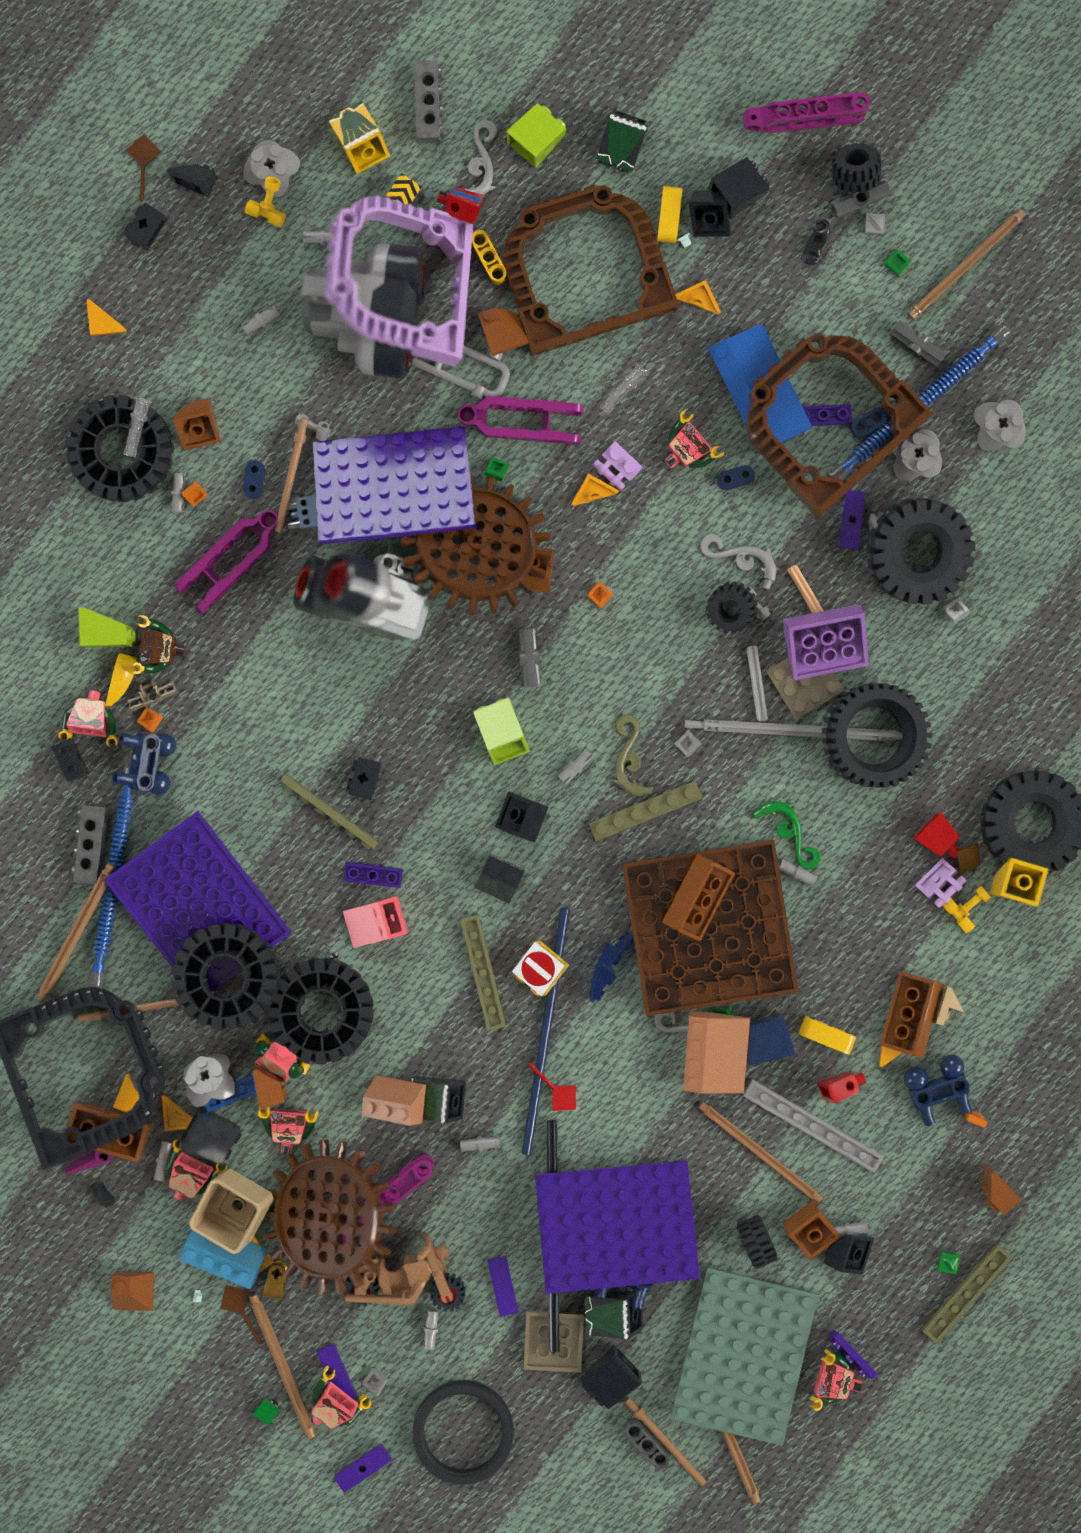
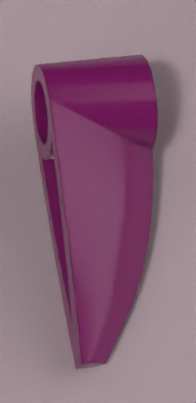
[65,1150,114,1174]

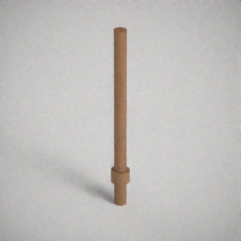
[274,418,308,533]
[78,999,179,1022]
[624,1397,706,1486]

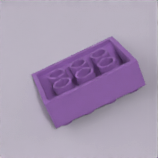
[783,605,869,680]

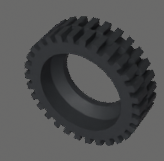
[822,683,932,788]

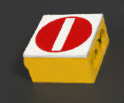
[512,941,569,996]

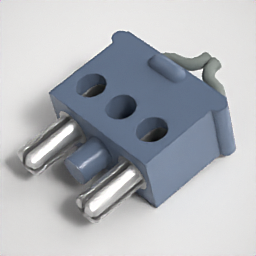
[287,493,318,530]

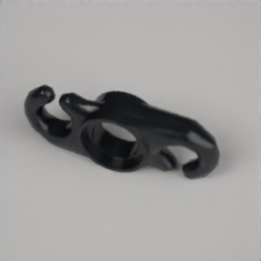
[803,218,831,265]

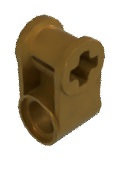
[263,1260,288,1300]

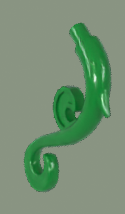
[753,801,821,870]

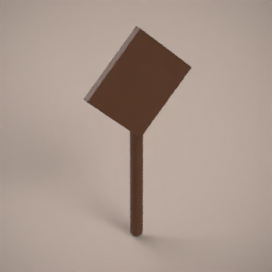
[126,134,161,202]
[944,843,980,892]
[220,1285,262,1344]

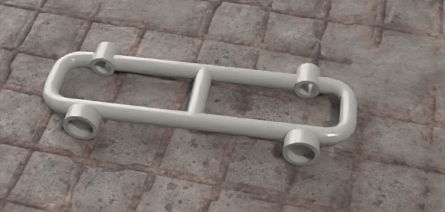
[412,326,510,400]

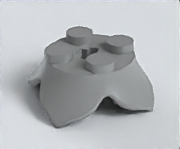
[243,140,300,197]
[974,400,1026,451]
[891,429,942,481]
[183,1054,235,1107]

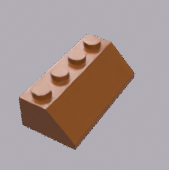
[662,853,735,941]
[880,971,943,1057]
[67,1101,153,1163]

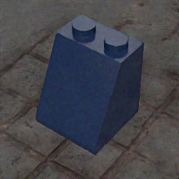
[747,1013,796,1065]

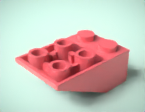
[343,895,409,948]

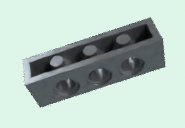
[414,60,444,143]
[71,805,109,884]

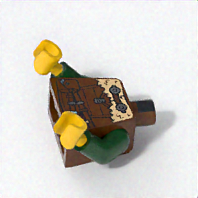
[130,615,186,675]

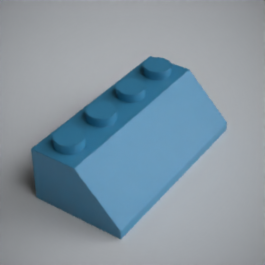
[179,1230,268,1289]

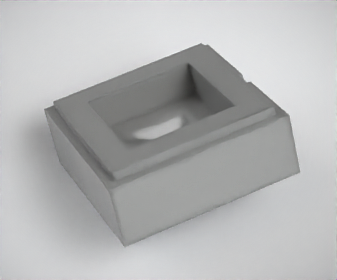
[864,213,886,235]
[942,597,970,624]
[674,730,702,757]
[362,1368,389,1396]

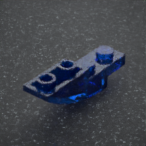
[589,931,633,1003]

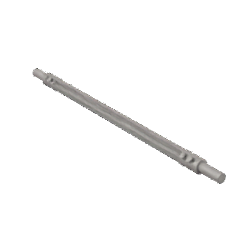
[685,719,902,742]

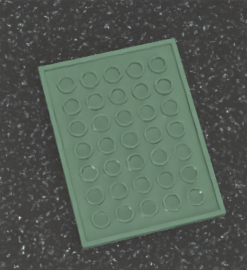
[670,1266,819,1446]

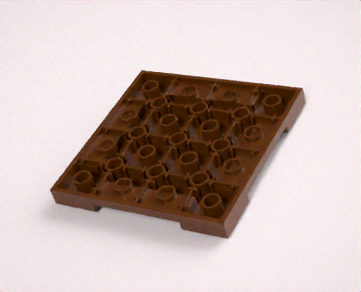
[622,839,799,1016]

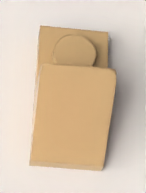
[933,985,964,1026]

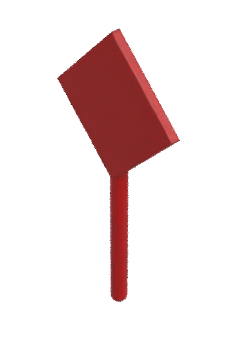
[528,1063,576,1111]

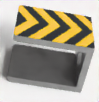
[386,173,423,207]

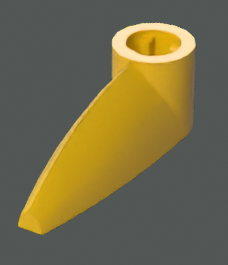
[106,653,139,706]

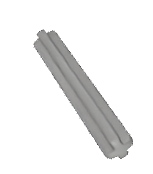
[747,646,768,721]

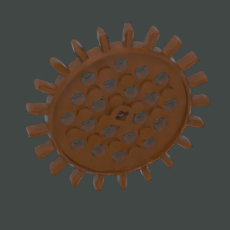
[400,474,552,615]
[264,1139,396,1295]

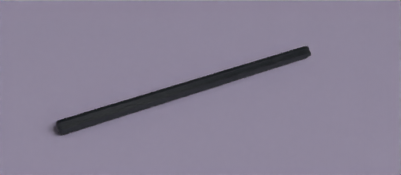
[547,1120,560,1353]

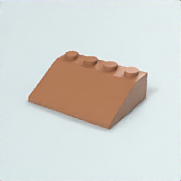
[683,1010,750,1093]

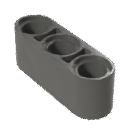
[625,1418,669,1470]

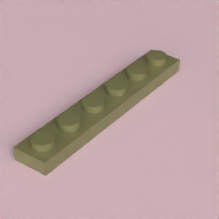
[281,775,380,849]
[589,781,703,841]
[460,914,506,1031]
[921,1243,1013,1344]

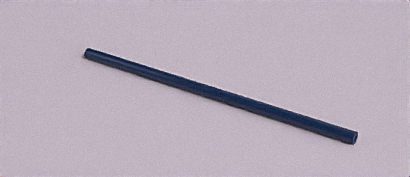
[521,907,570,1155]

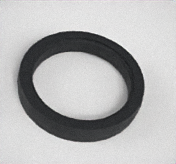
[412,1380,514,1485]

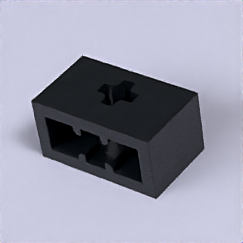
[124,203,168,251]
[51,739,90,782]
[347,757,382,800]

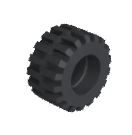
[832,143,881,193]
[706,581,758,634]
[736,1215,778,1269]

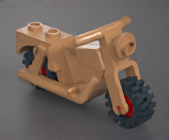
[342,1232,466,1312]

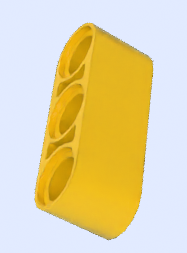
[657,186,683,244]
[472,230,506,286]
[798,1016,856,1054]

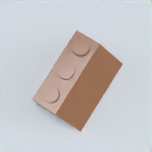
[361,1075,426,1126]

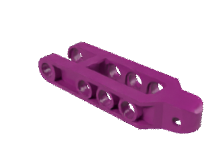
[743,93,871,134]
[458,396,584,445]
[174,510,278,615]
[342,1153,434,1242]

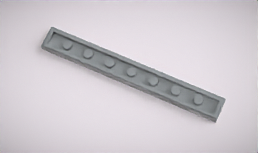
[742,1079,884,1173]

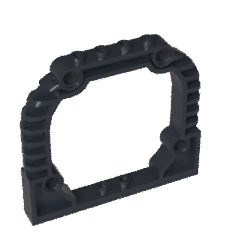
[0,987,165,1170]

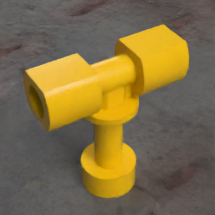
[245,177,286,227]
[942,886,991,934]

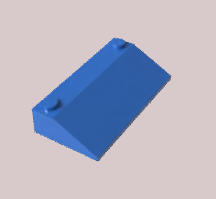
[709,324,812,443]

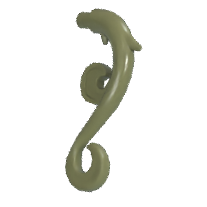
[612,715,652,796]

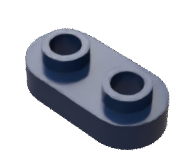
[851,407,888,438]
[243,460,265,499]
[717,465,755,490]

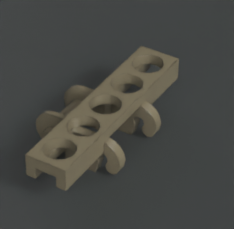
[127,679,178,711]

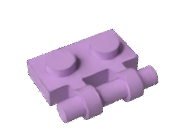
[593,441,643,491]
[916,858,967,908]

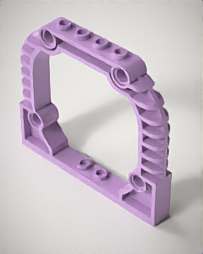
[324,196,473,367]

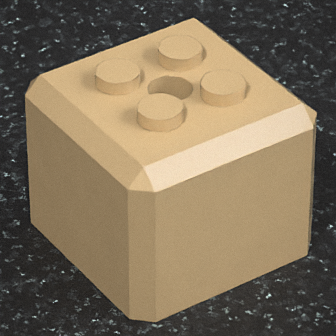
[189,1168,273,1254]

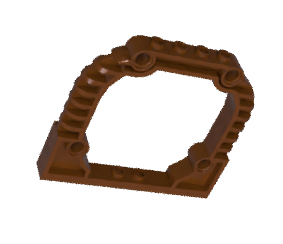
[503,185,679,357]
[747,333,933,519]

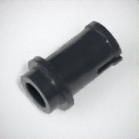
[93,1182,115,1208]

